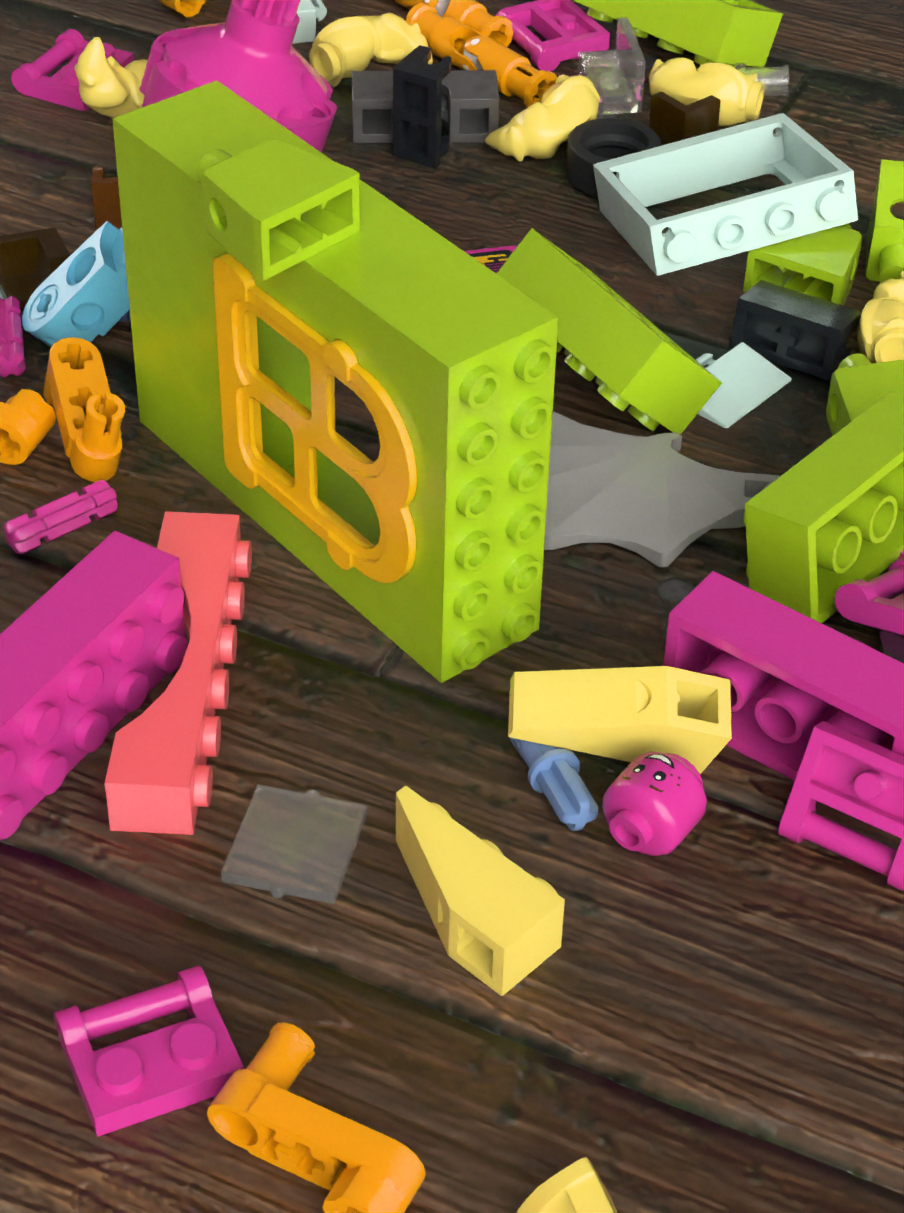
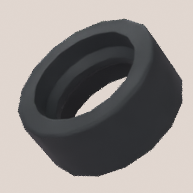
[566,118,661,197]

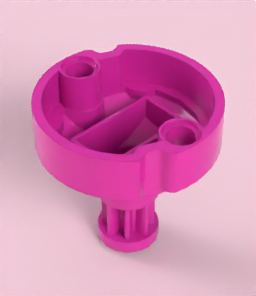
[139,0,337,153]

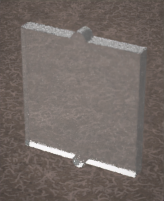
[221,784,367,904]

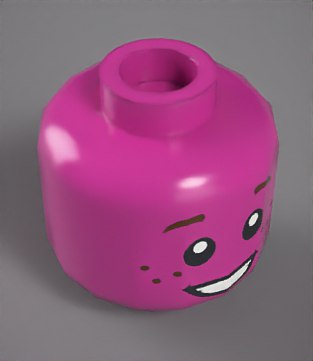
[602,751,707,856]

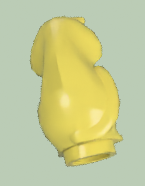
[309,13,433,87]
[74,37,148,118]
[649,58,765,127]
[485,74,600,162]
[856,271,904,364]

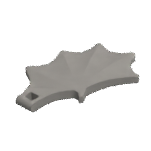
[544,411,780,567]

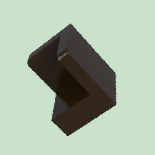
[649,92,721,146]
[0,228,70,310]

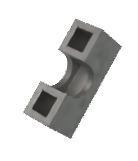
[352,70,499,143]

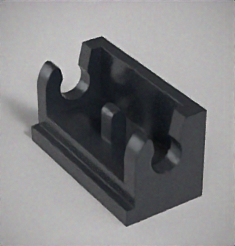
[393,45,452,169]
[729,280,862,381]

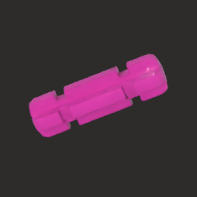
[0,296,26,378]
[3,480,118,554]

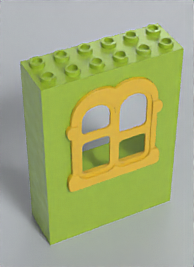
[112,80,559,683]

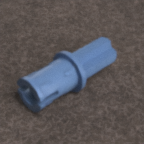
[509,737,598,831]

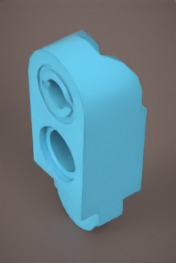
[22,221,129,347]

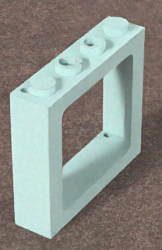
[593,113,858,276]

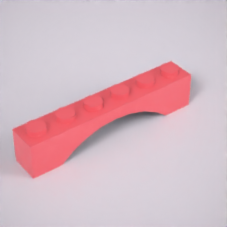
[105,511,252,835]

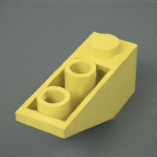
[508,666,732,774]
[396,786,565,996]

